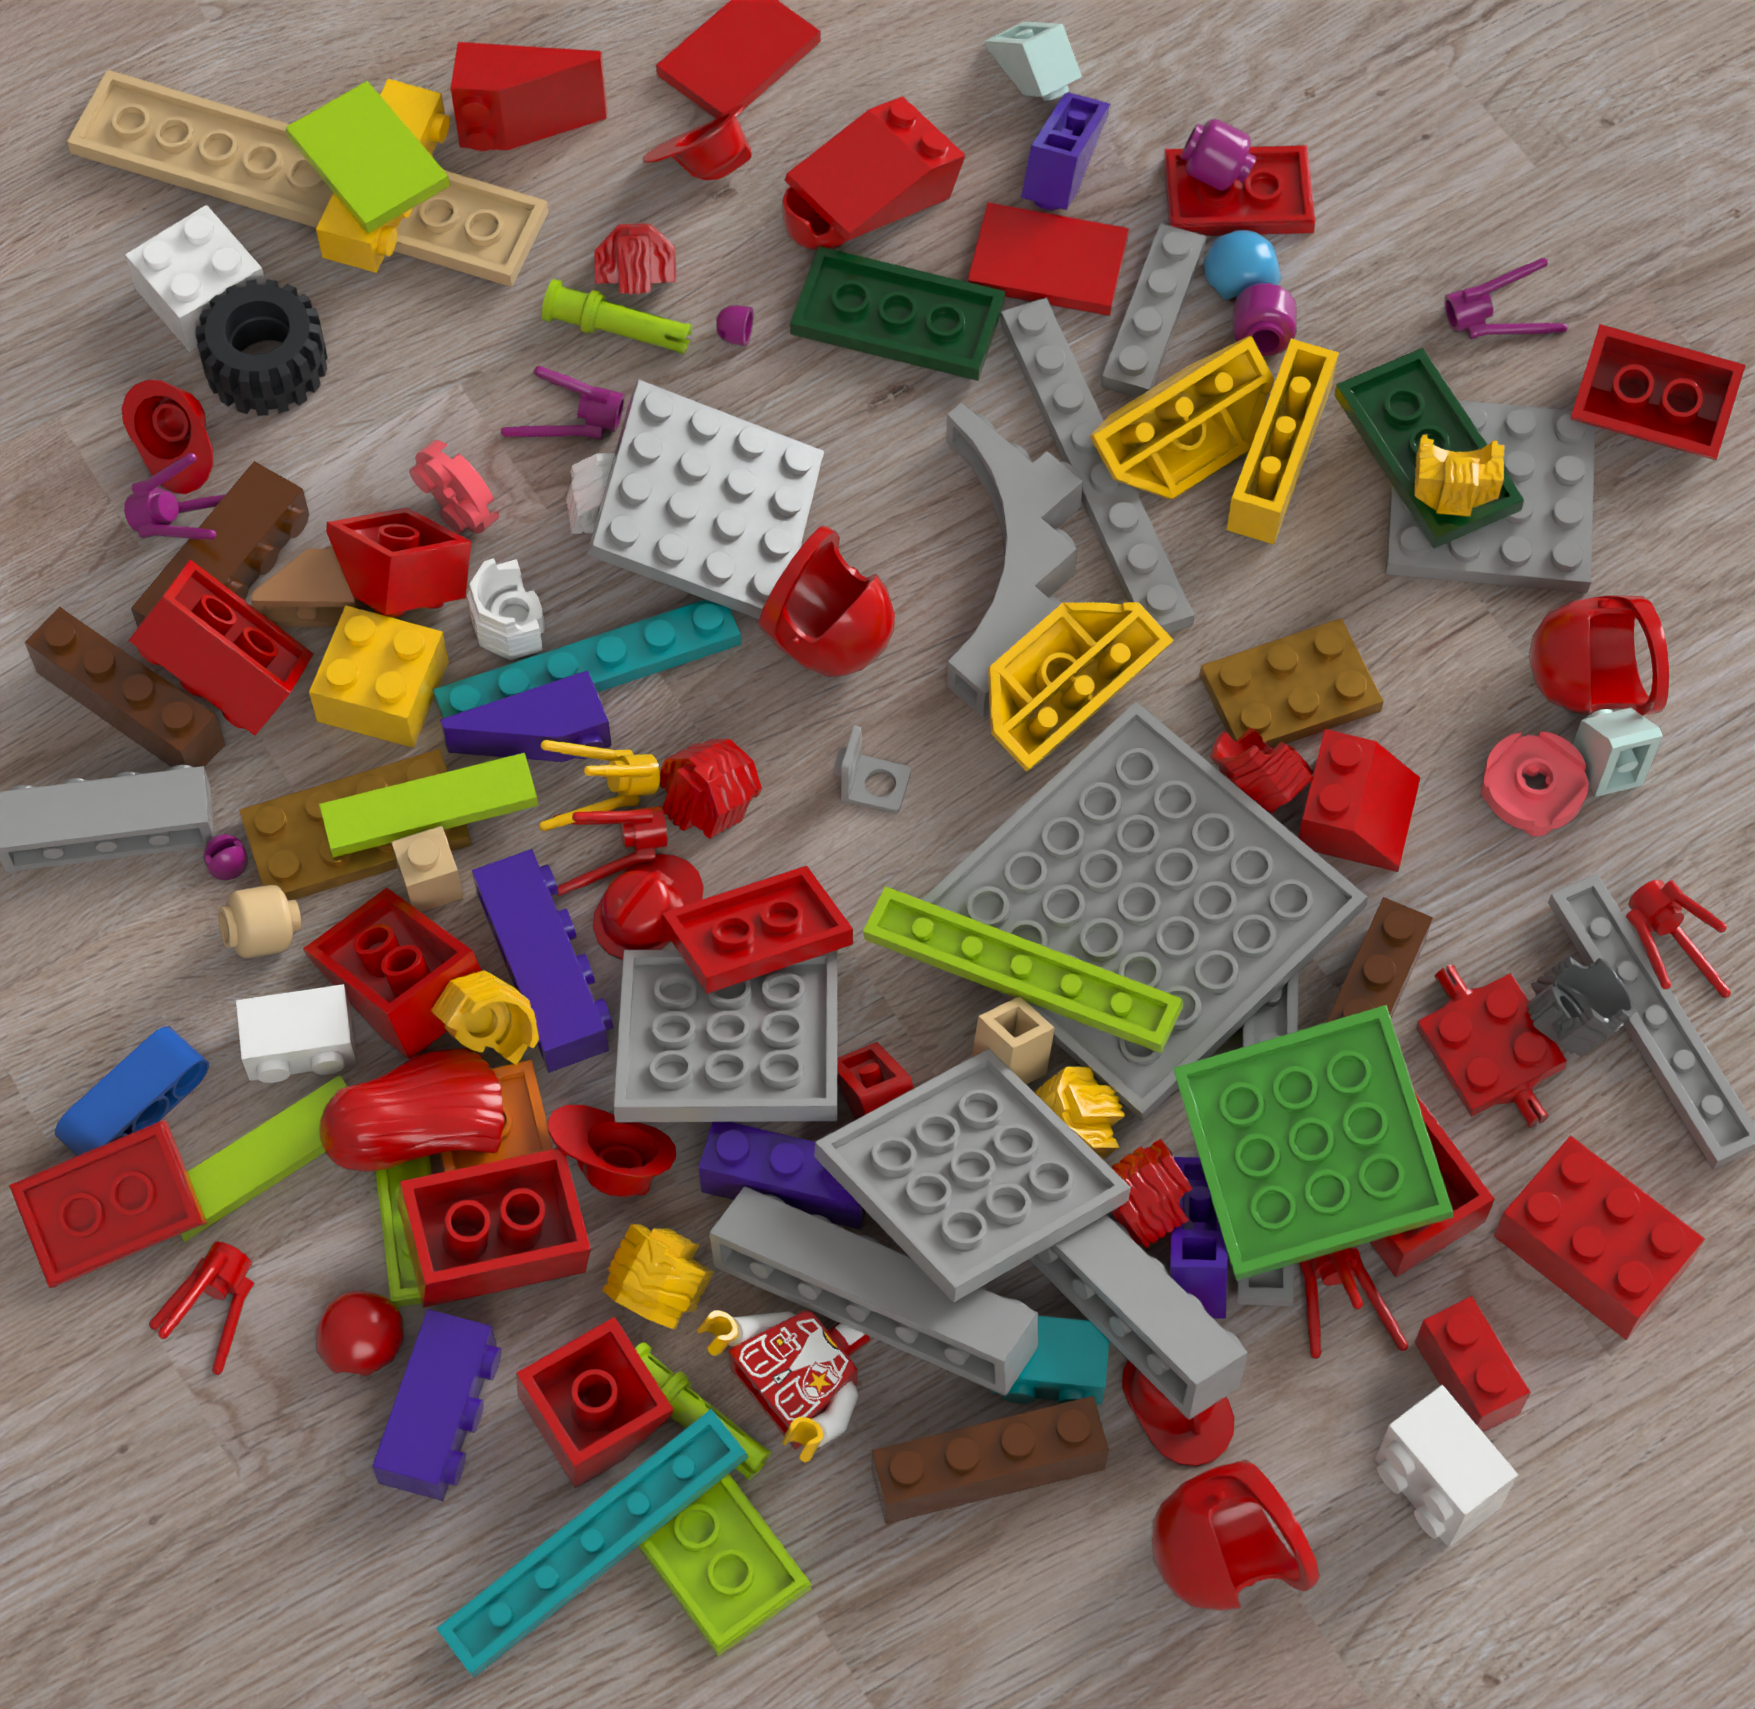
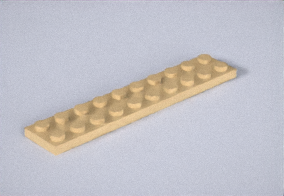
[67,70,548,287]

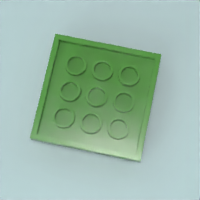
[1173,1005,1454,1280]

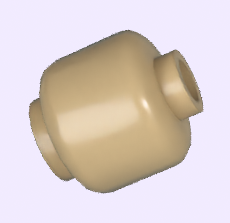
[218,885,301,958]

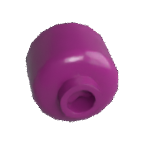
[1180,119,1256,190]
[1233,283,1297,356]

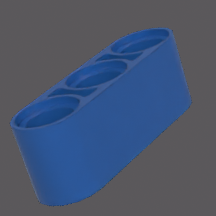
[55,1026,209,1156]

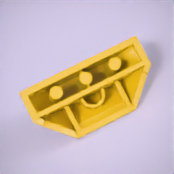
[1089,336,1275,500]
[988,602,1174,772]

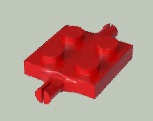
[1416,964,1567,1128]

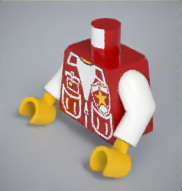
[697,1310,870,1463]

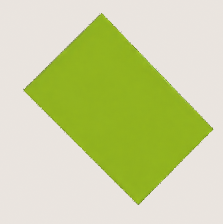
[285,81,450,234]
[638,1474,812,1657]

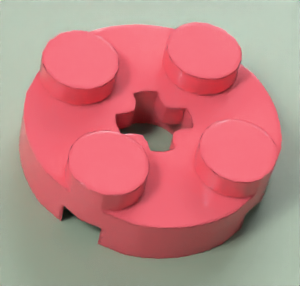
[409,440,499,534]
[1481,731,1589,837]

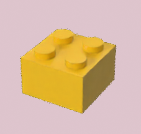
[309,605,449,748]

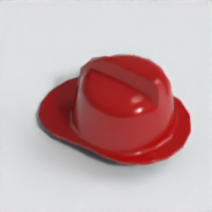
[643,104,752,180]
[121,379,213,494]
[593,854,704,960]
[548,1104,677,1197]
[1122,1360,1235,1466]

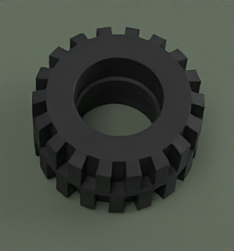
[196,279,328,416]

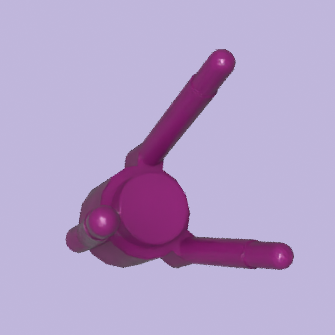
[1444,258,1568,339]
[501,366,625,440]
[124,453,226,540]

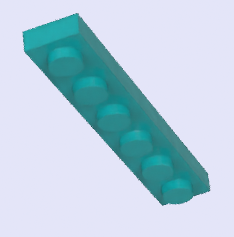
[433,599,742,719]
[436,1409,749,1678]

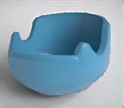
[1203,230,1281,301]

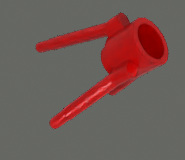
[553,806,668,896]
[1626,880,1731,998]
[149,1241,254,1375]
[1299,1247,1408,1359]

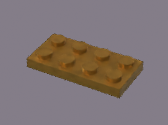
[239,749,472,900]

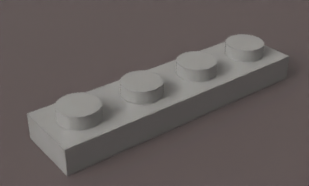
[1101,223,1206,397]

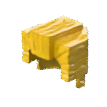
[1414,435,1505,516]
[431,970,540,1065]
[1034,1067,1125,1160]
[602,1224,715,1329]

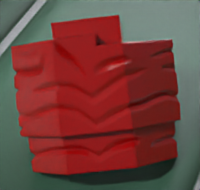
[594,223,676,295]
[1210,728,1314,814]
[659,739,762,839]
[1111,1138,1192,1248]

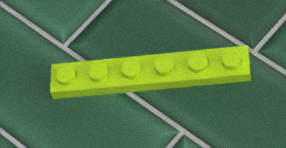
[863,886,1183,1054]

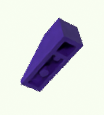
[1021,92,1111,210]
[440,670,612,762]
[1170,1157,1227,1319]

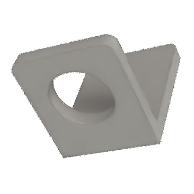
[834,725,911,814]

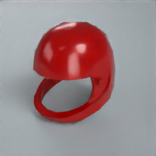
[758,526,895,677]
[1528,595,1670,716]
[1152,1460,1320,1611]

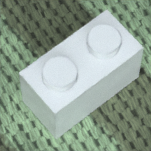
[236,984,357,1083]

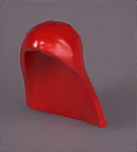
[319,1048,504,1172]

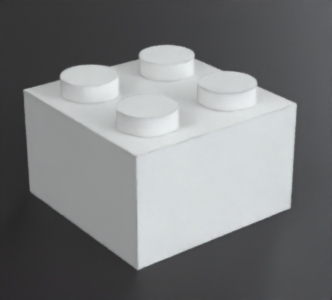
[125,205,266,352]
[1375,1385,1518,1548]

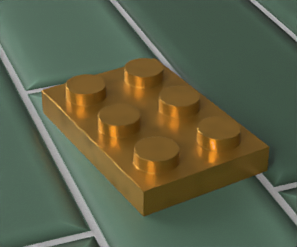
[1199,618,1384,748]

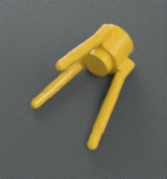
[539,740,660,831]

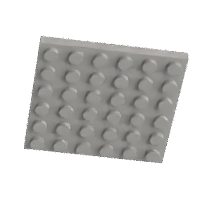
[921,701,1368,1121]

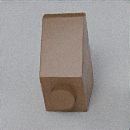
[251,546,363,628]

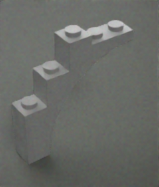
[946,403,1083,718]

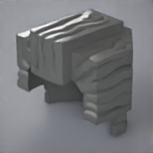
[1526,956,1637,1057]

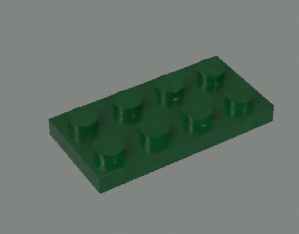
[790,246,1005,381]
[1334,348,1524,548]

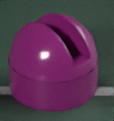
[716,305,754,346]
[203,833,248,880]

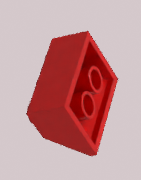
[1570,324,1746,461]
[128,559,314,736]

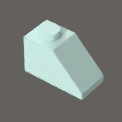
[984,22,1082,101]
[1573,708,1663,797]

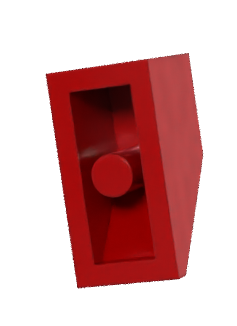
[837,1042,914,1120]

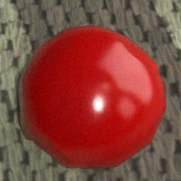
[782,187,847,250]
[315,1290,404,1376]

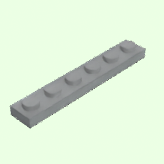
[1548,874,1755,1170]

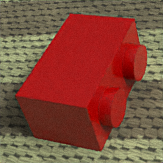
[1414,1296,1531,1432]

